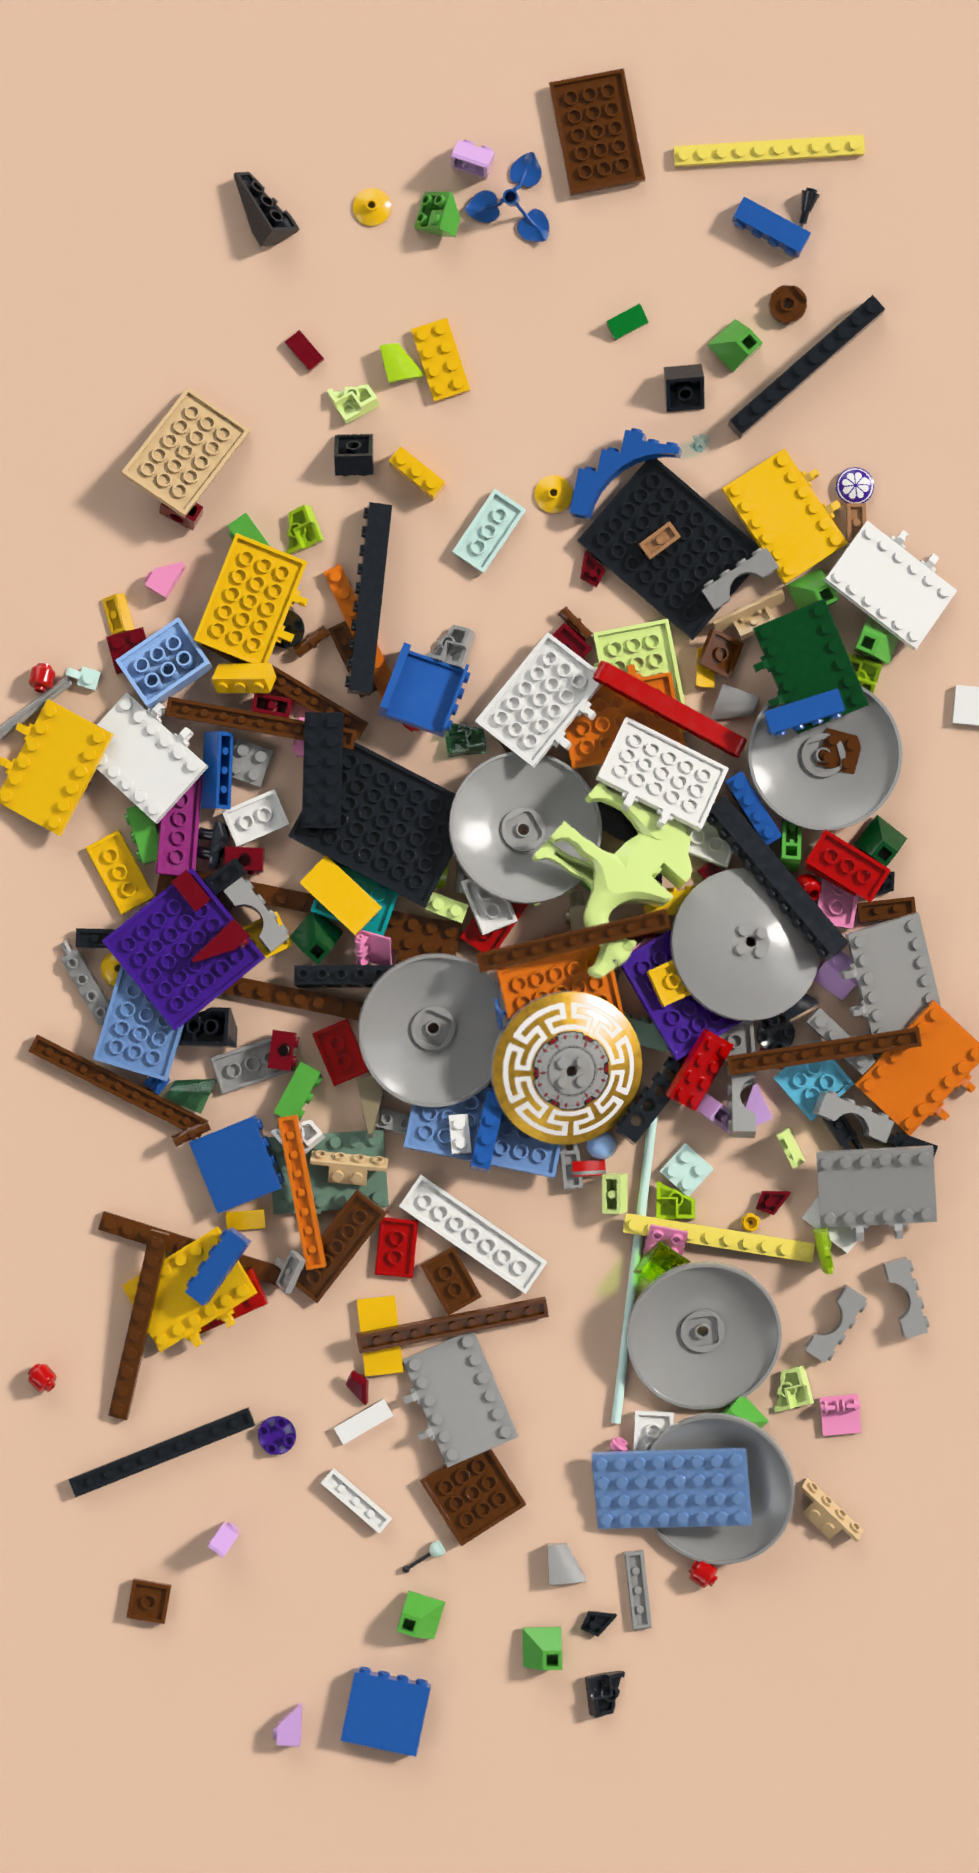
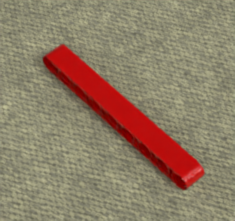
[592,660,747,758]

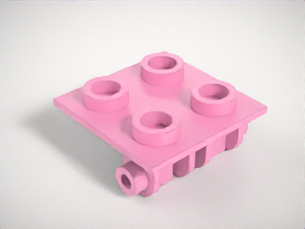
[355,930,392,965]
[643,1224,688,1261]
[819,1394,861,1436]

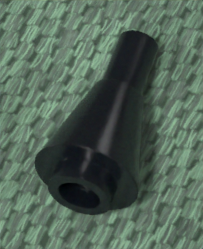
[799,187,820,224]

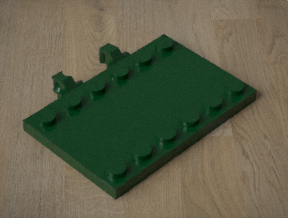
[753,599,869,735]

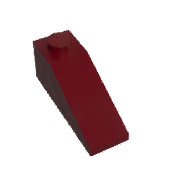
[191,919,251,963]

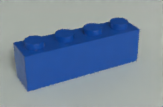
[732,197,811,257]
[763,688,845,737]
[201,731,234,810]
[724,771,782,845]
[469,1090,503,1173]
[185,1228,252,1306]

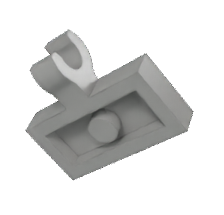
[275,1250,306,1294]

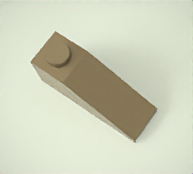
[356,1076,386,1138]

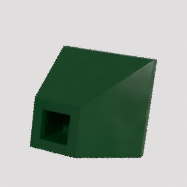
[854,815,907,867]
[289,912,343,965]

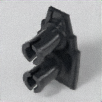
[196,821,229,869]

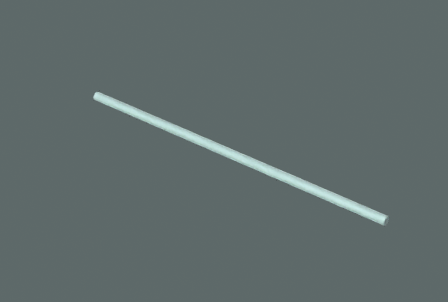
[611,1103,658,1424]

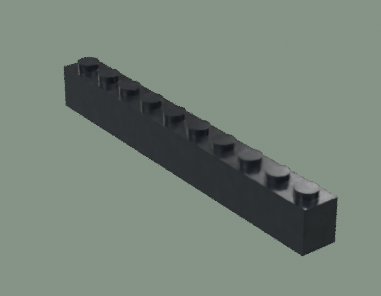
[728,295,885,439]
[345,502,392,696]
[706,795,849,961]

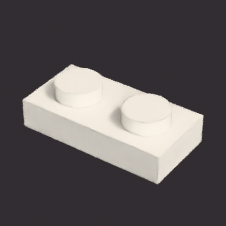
[448,1114,471,1155]

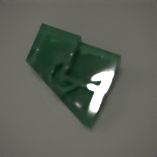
[444,723,486,758]
[166,1079,217,1114]

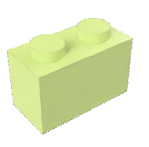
[426,892,469,924]
[602,1172,627,1214]

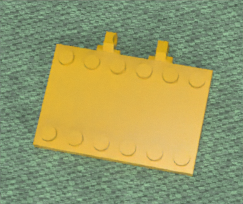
[721,448,848,585]
[194,533,309,663]
[0,699,114,836]
[122,1226,258,1352]

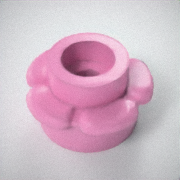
[610,1437,628,1452]

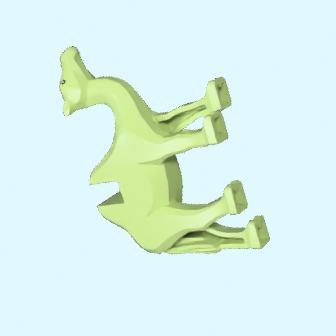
[531,782,692,979]

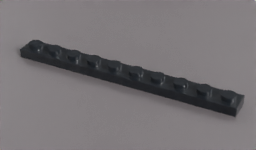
[69,1407,256,1497]

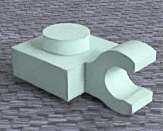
[65,666,101,691]

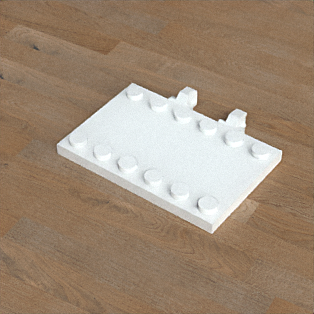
[824,521,957,650]
[475,632,602,768]
[97,692,208,824]
[596,717,729,832]

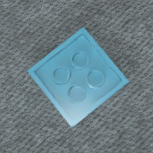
[773,1040,854,1121]

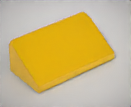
[102,593,134,635]
[695,648,715,688]
[225,1209,266,1231]

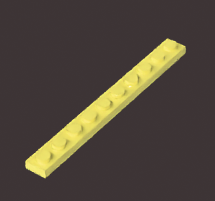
[674,134,865,167]
[622,1213,815,1263]

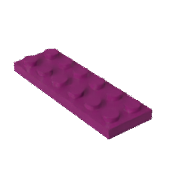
[155,775,202,877]

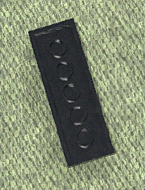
[302,712,344,829]

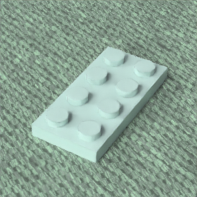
[452,488,526,574]

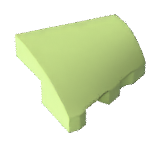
[327,385,379,424]
[776,1127,805,1169]
[774,1366,814,1412]

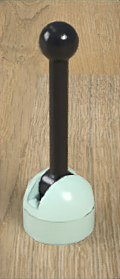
[402,1540,446,1573]

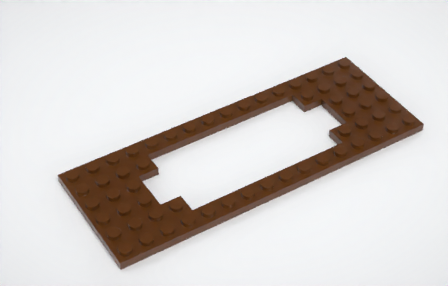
[155,870,462,1033]

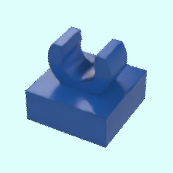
[143,1076,170,1095]

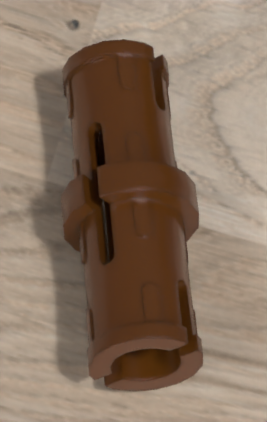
[558,606,593,641]
[293,625,330,658]
[171,1119,211,1147]

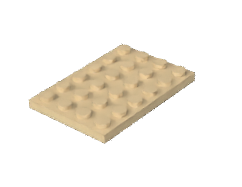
[121,387,250,518]

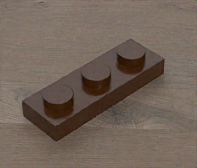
[857,897,916,922]

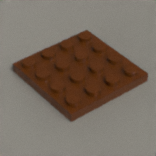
[420,1449,527,1546]

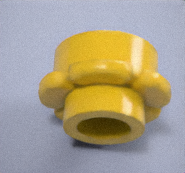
[741,1213,760,1232]

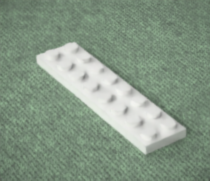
[399,1175,547,1294]

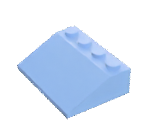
[115,617,213,709]

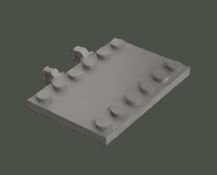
[840,912,941,1034]
[816,1145,937,1241]
[403,1331,519,1468]

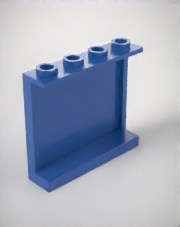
[378,643,471,737]
[189,1115,285,1214]
[340,1666,431,1757]

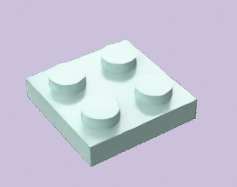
[660,1143,713,1196]

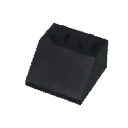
[664,364,705,412]
[334,434,374,476]

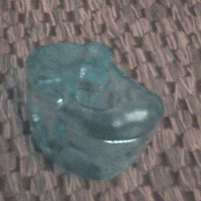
[690,434,709,453]

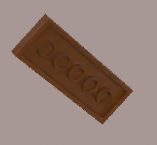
[295,1189,387,1303]

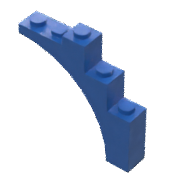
[569,428,682,520]

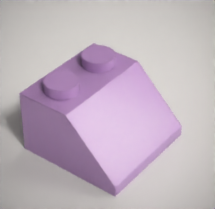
[451,140,495,178]
[814,951,857,1001]

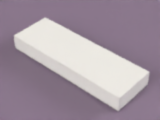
[334,1398,393,1445]

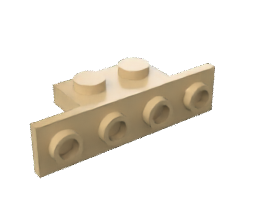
[713,589,786,640]
[310,1150,389,1186]
[800,1477,864,1542]

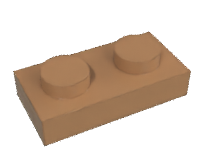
[846,503,866,542]
[639,521,681,560]

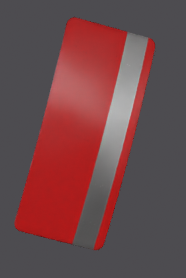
[572,1160,606,1177]

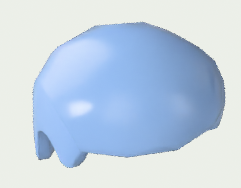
[586,1131,617,1160]

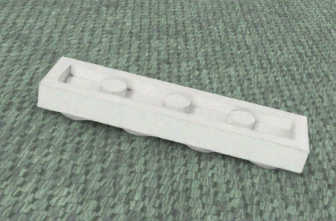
[321,1468,392,1534]

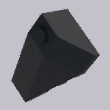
[233,172,300,246]
[178,1007,238,1048]

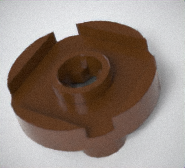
[768,285,807,325]

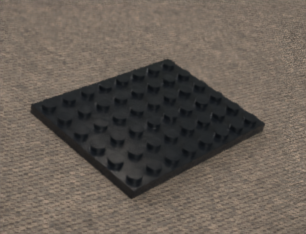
[577,458,759,641]
[288,742,455,908]

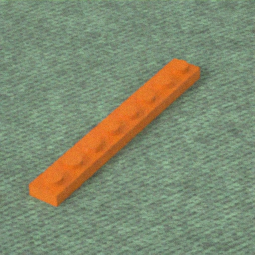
[323,564,392,699]
[278,1114,326,1270]

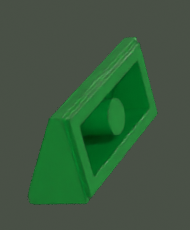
[606,303,649,340]

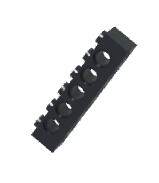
[294,965,395,988]
[615,1054,689,1145]

